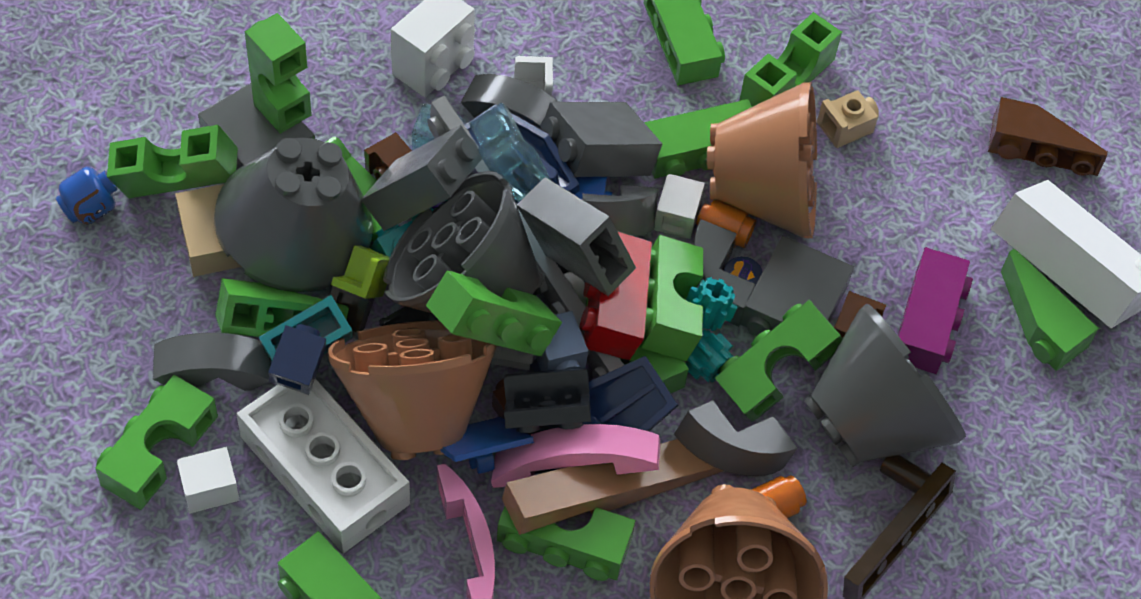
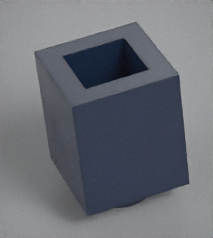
[268,324,326,395]

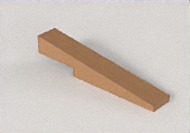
[502,439,723,535]

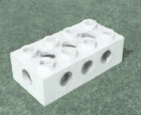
[236,379,410,554]

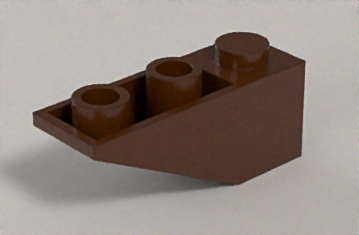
[988,97,1108,176]

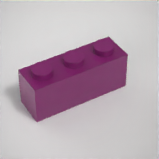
[898,247,973,374]

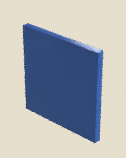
[440,417,534,474]

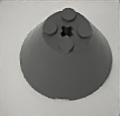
[214,138,373,292]
[383,171,545,314]
[804,304,966,467]

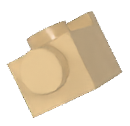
[817,90,879,149]

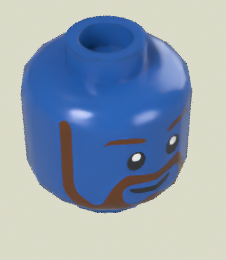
[56,166,118,225]

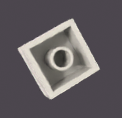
[391,0,475,98]

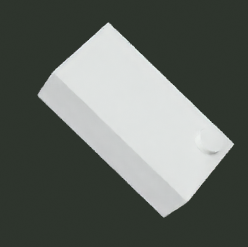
[991,180,1141,328]

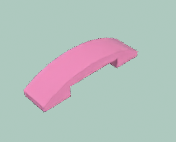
[491,424,660,488]
[437,464,495,599]

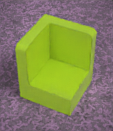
[331,245,390,299]

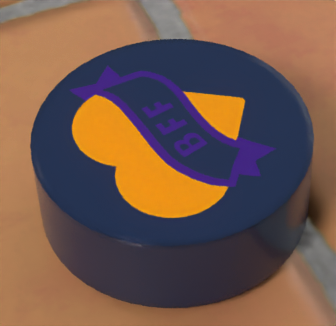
[724,256,763,286]

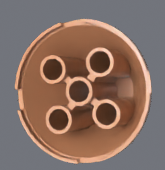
[707,82,817,238]
[328,320,497,460]
[650,484,828,599]

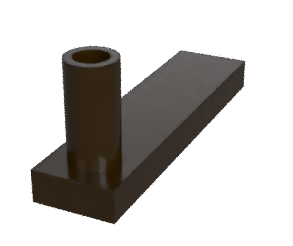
[843,455,956,599]

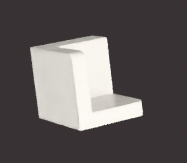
[514,56,553,96]
[654,174,705,239]
[177,447,240,514]

